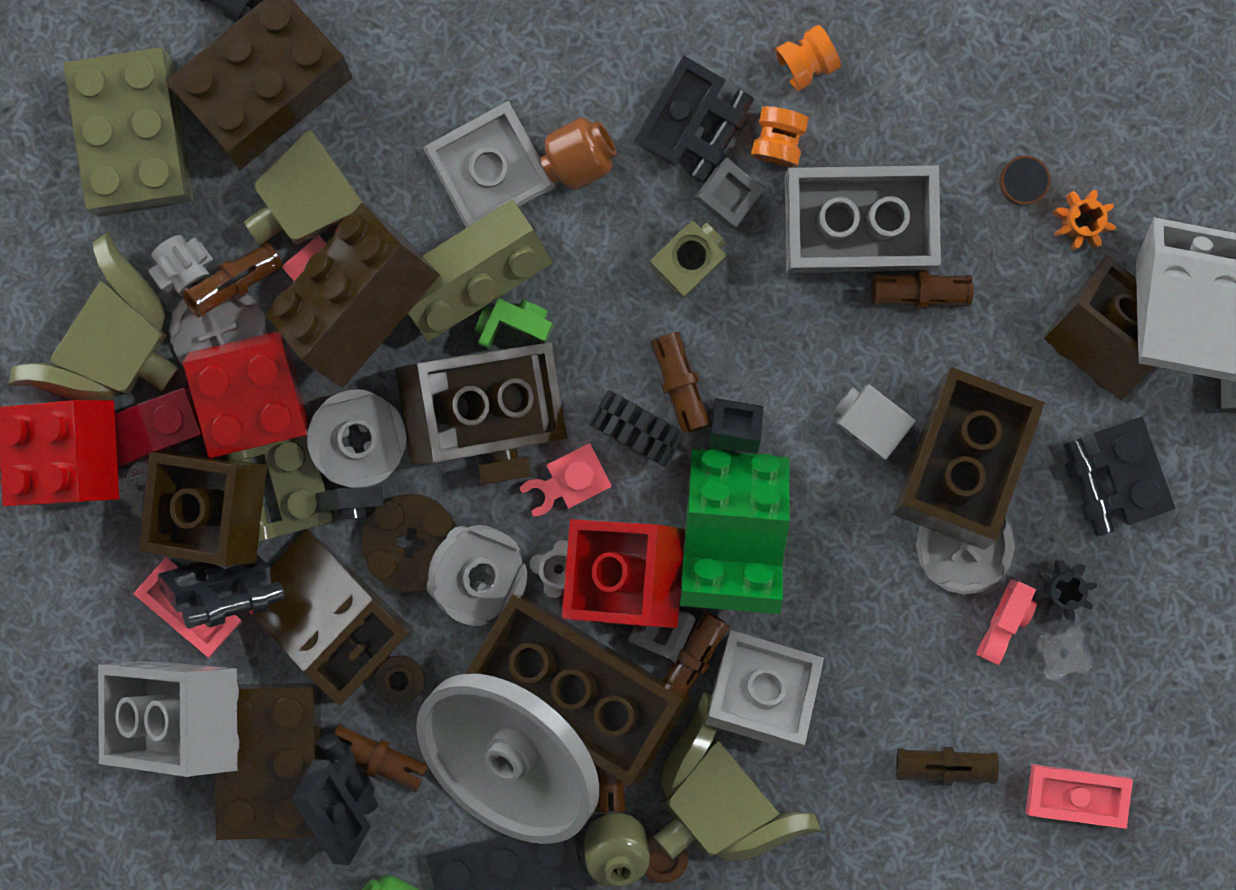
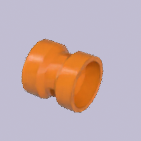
[775,25,841,92]
[751,106,809,168]

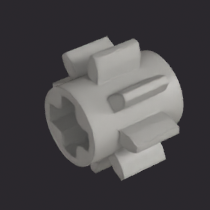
[148,235,213,297]

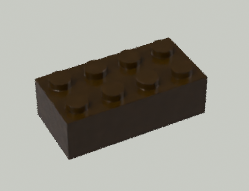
[465,594,691,787]

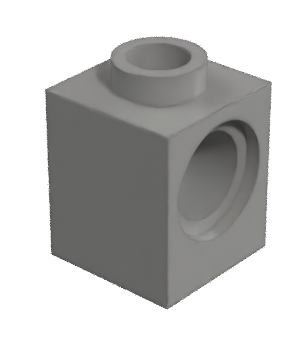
[835,384,916,460]

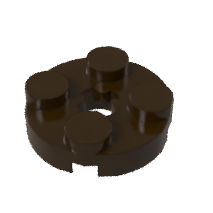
[362,494,457,592]

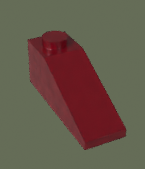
[115,388,203,469]

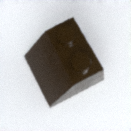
[1044,255,1155,400]

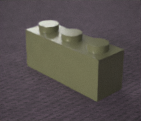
[408,199,553,342]

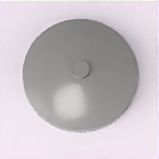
[416,674,599,844]

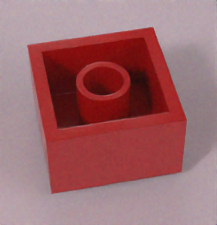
[183,331,309,458]
[0,400,119,506]
[562,519,685,628]

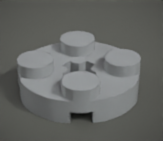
[307,389,406,488]
[427,525,527,626]

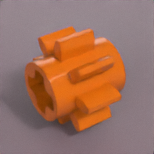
[1052,189,1116,251]

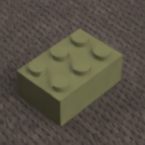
[63,47,194,216]

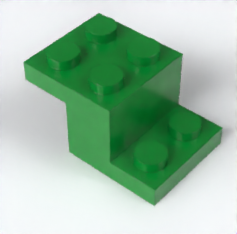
[680,449,790,615]

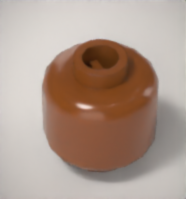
[540,117,617,191]

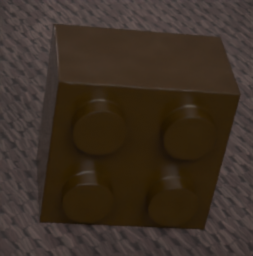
[139,452,267,566]

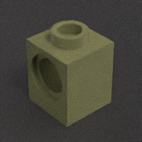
[649,220,727,300]

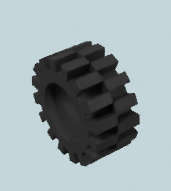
[588,390,685,468]

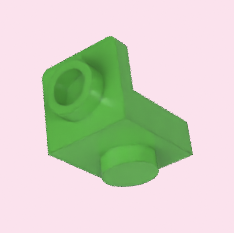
[474,298,554,350]

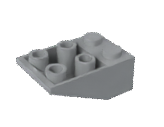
[1136,217,1236,382]

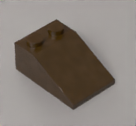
[395,342,567,465]

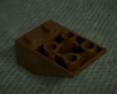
[253,529,414,706]

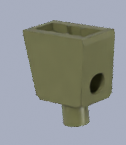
[243,130,364,246]

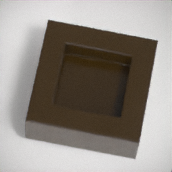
[478,448,532,485]

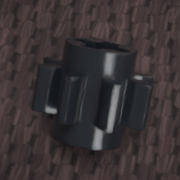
[1033,559,1097,621]

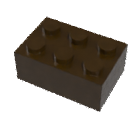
[165,0,353,171]
[266,203,440,389]
[892,367,1045,550]
[215,683,322,840]

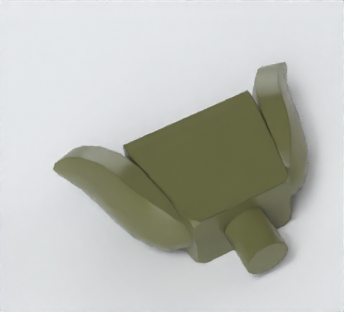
[8,231,179,400]
[653,690,822,862]

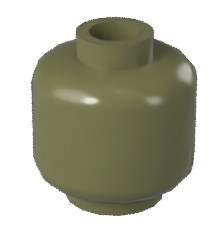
[583,813,650,887]

